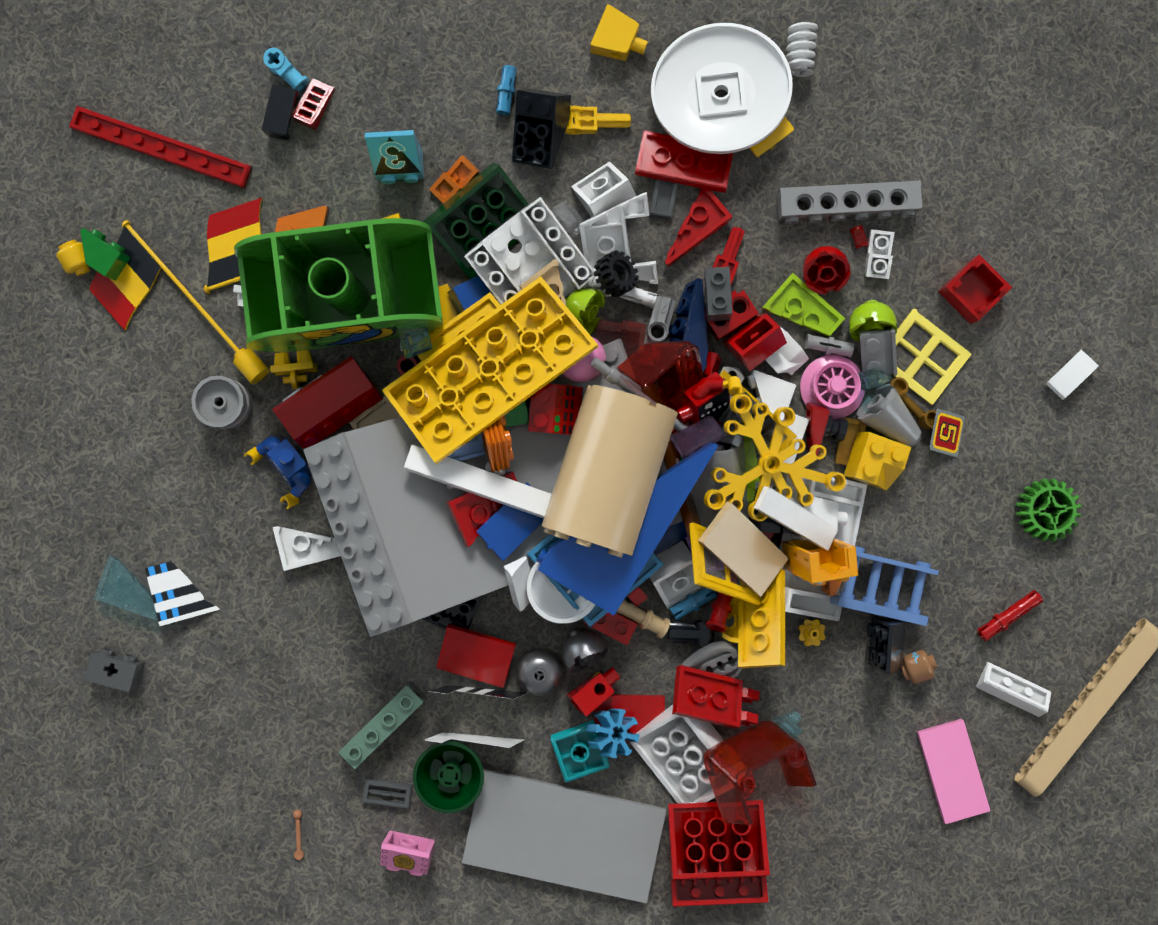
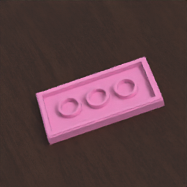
[917,719,990,824]

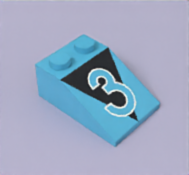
[365,130,424,184]

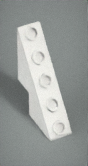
[747,370,809,476]

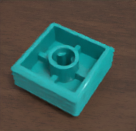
[550,720,610,782]

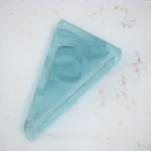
[94,555,175,626]

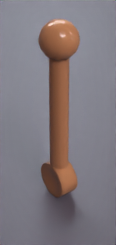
[293,810,304,860]

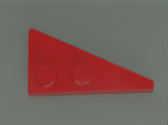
[664,188,732,268]

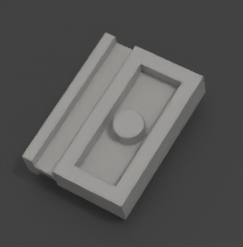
[859,328,897,378]

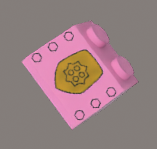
[380,831,435,876]

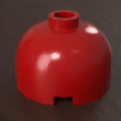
[803,246,851,294]

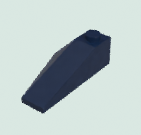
[655,278,708,378]

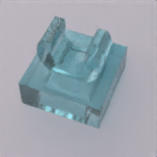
[771,710,802,739]

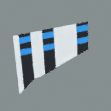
[145,561,220,626]

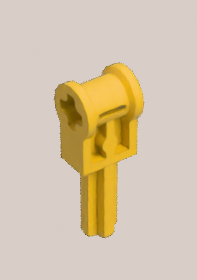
[565,105,631,135]

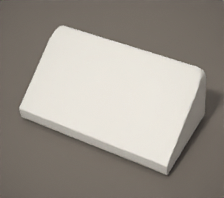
[504,556,530,612]

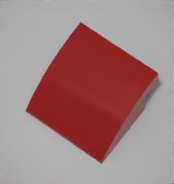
[668,800,770,907]

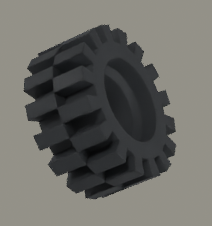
[594,250,639,297]

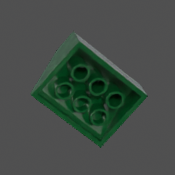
[422,162,529,279]

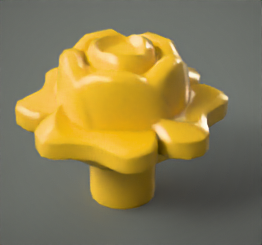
[798,619,826,646]

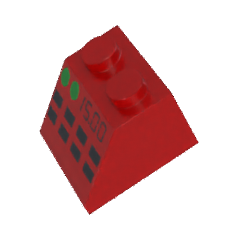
[528,384,583,435]

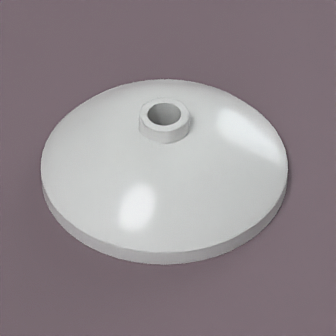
[526,562,595,623]

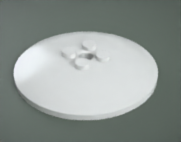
[651,23,793,154]

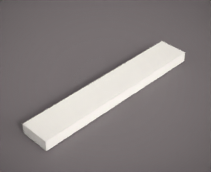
[403,445,551,518]

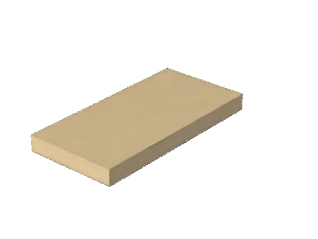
[698,502,789,597]

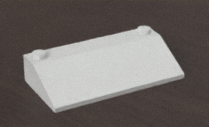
[779,477,867,621]

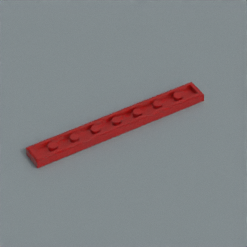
[69,106,252,189]

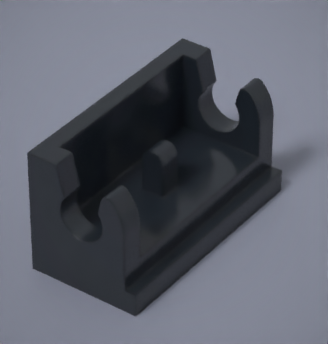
[261,85,300,140]

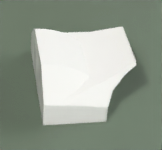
[765,328,809,375]

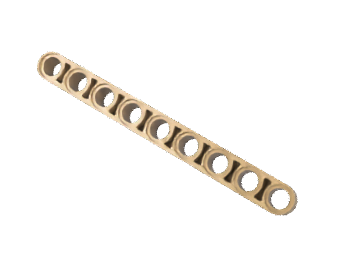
[1014,618,1158,797]

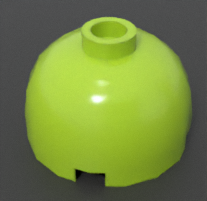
[565,287,605,334]
[849,300,897,342]

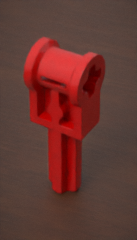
[712,227,745,284]

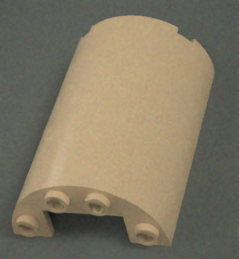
[542,385,678,558]

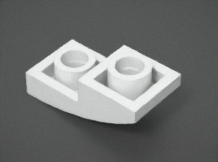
[865,229,895,279]
[1046,350,1099,400]

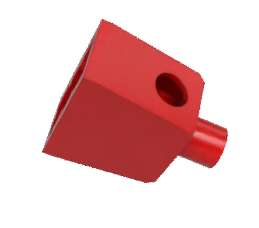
[566,667,620,717]

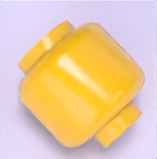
[56,240,90,276]

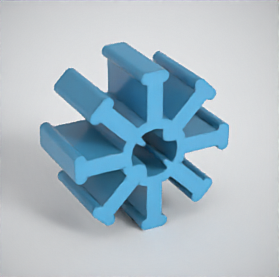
[586,708,640,758]

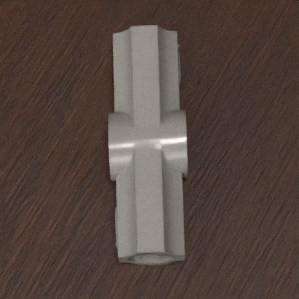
[638,296,676,369]

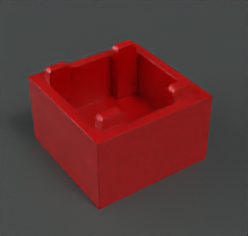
[938,254,1013,324]

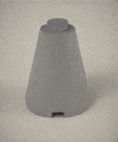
[856,384,921,447]

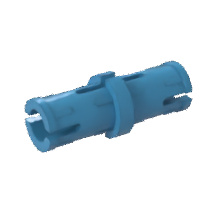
[496,65,517,116]
[669,587,717,621]

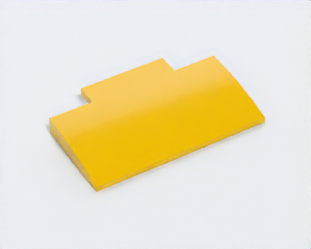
[382,276,598,465]

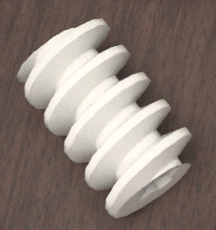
[786,22,818,77]

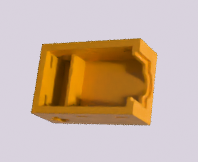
[781,538,858,586]

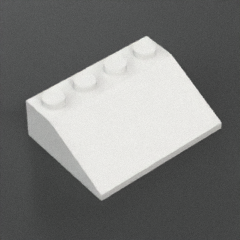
[630,705,746,803]

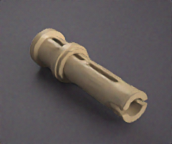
[617,600,670,638]

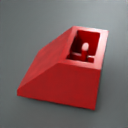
[722,313,787,372]

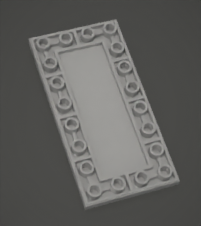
[462,768,666,904]

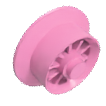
[800,355,865,419]

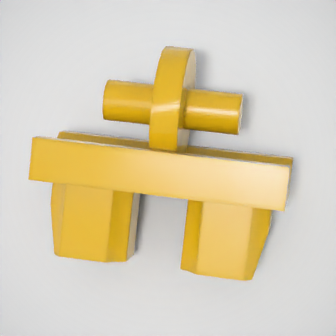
[270,350,318,389]

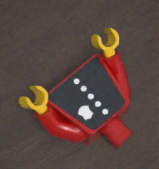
[676,372,742,428]

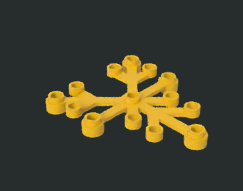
[704,394,846,521]

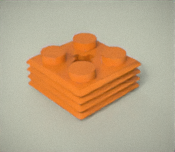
[481,416,514,473]

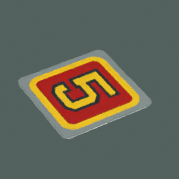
[930,409,965,457]

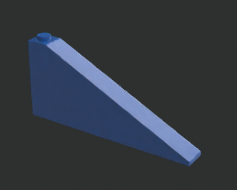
[536,442,718,615]

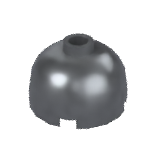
[562,629,610,672]
[517,648,563,696]

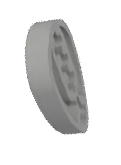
[675,641,742,678]

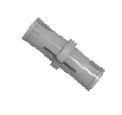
[804,334,854,357]

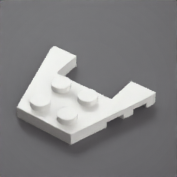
[579,192,658,284]

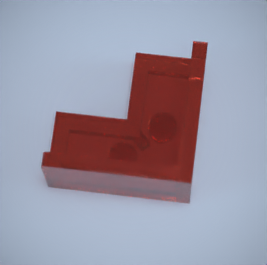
[596,319,647,358]

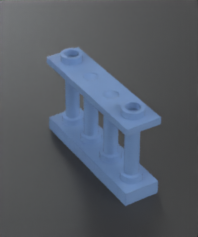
[830,546,939,626]

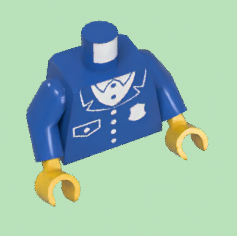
[244,436,311,509]

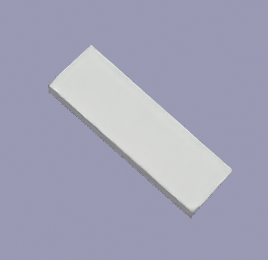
[976,662,1051,717]

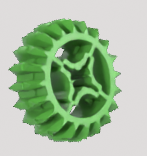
[1015,479,1082,542]

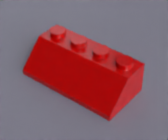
[272,356,383,449]

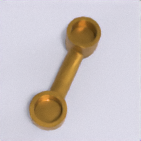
[889,377,936,430]

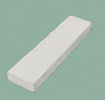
[754,486,838,550]

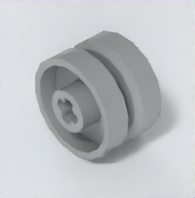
[191,376,253,429]

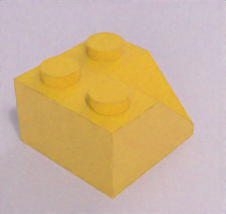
[844,432,911,491]

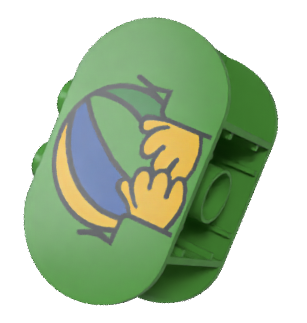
[234,218,443,352]

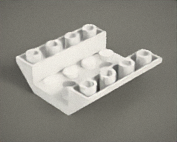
[464,197,596,304]

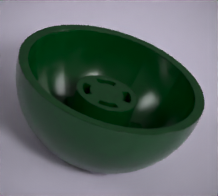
[413,741,484,813]

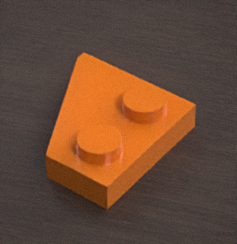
[275,206,329,232]

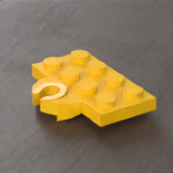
[721,569,785,668]

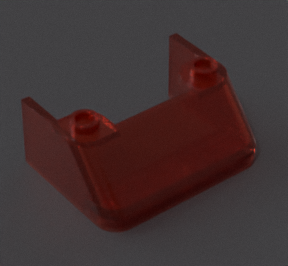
[617,341,704,434]
[704,721,817,825]

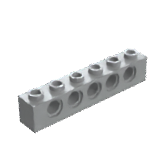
[777,180,922,224]

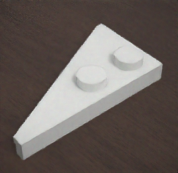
[273,526,341,571]

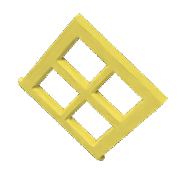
[891,309,972,405]

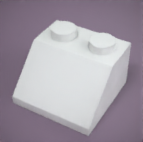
[571,161,636,218]
[649,541,704,609]

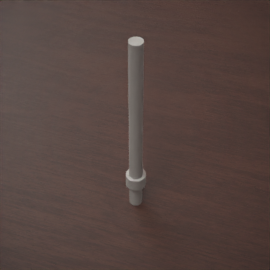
[591,357,704,447]

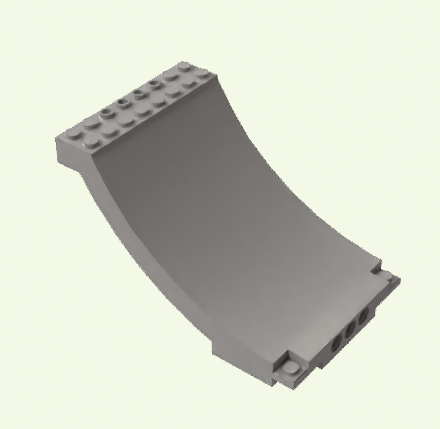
[304,339,683,637]

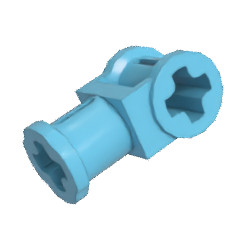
[263,48,309,93]

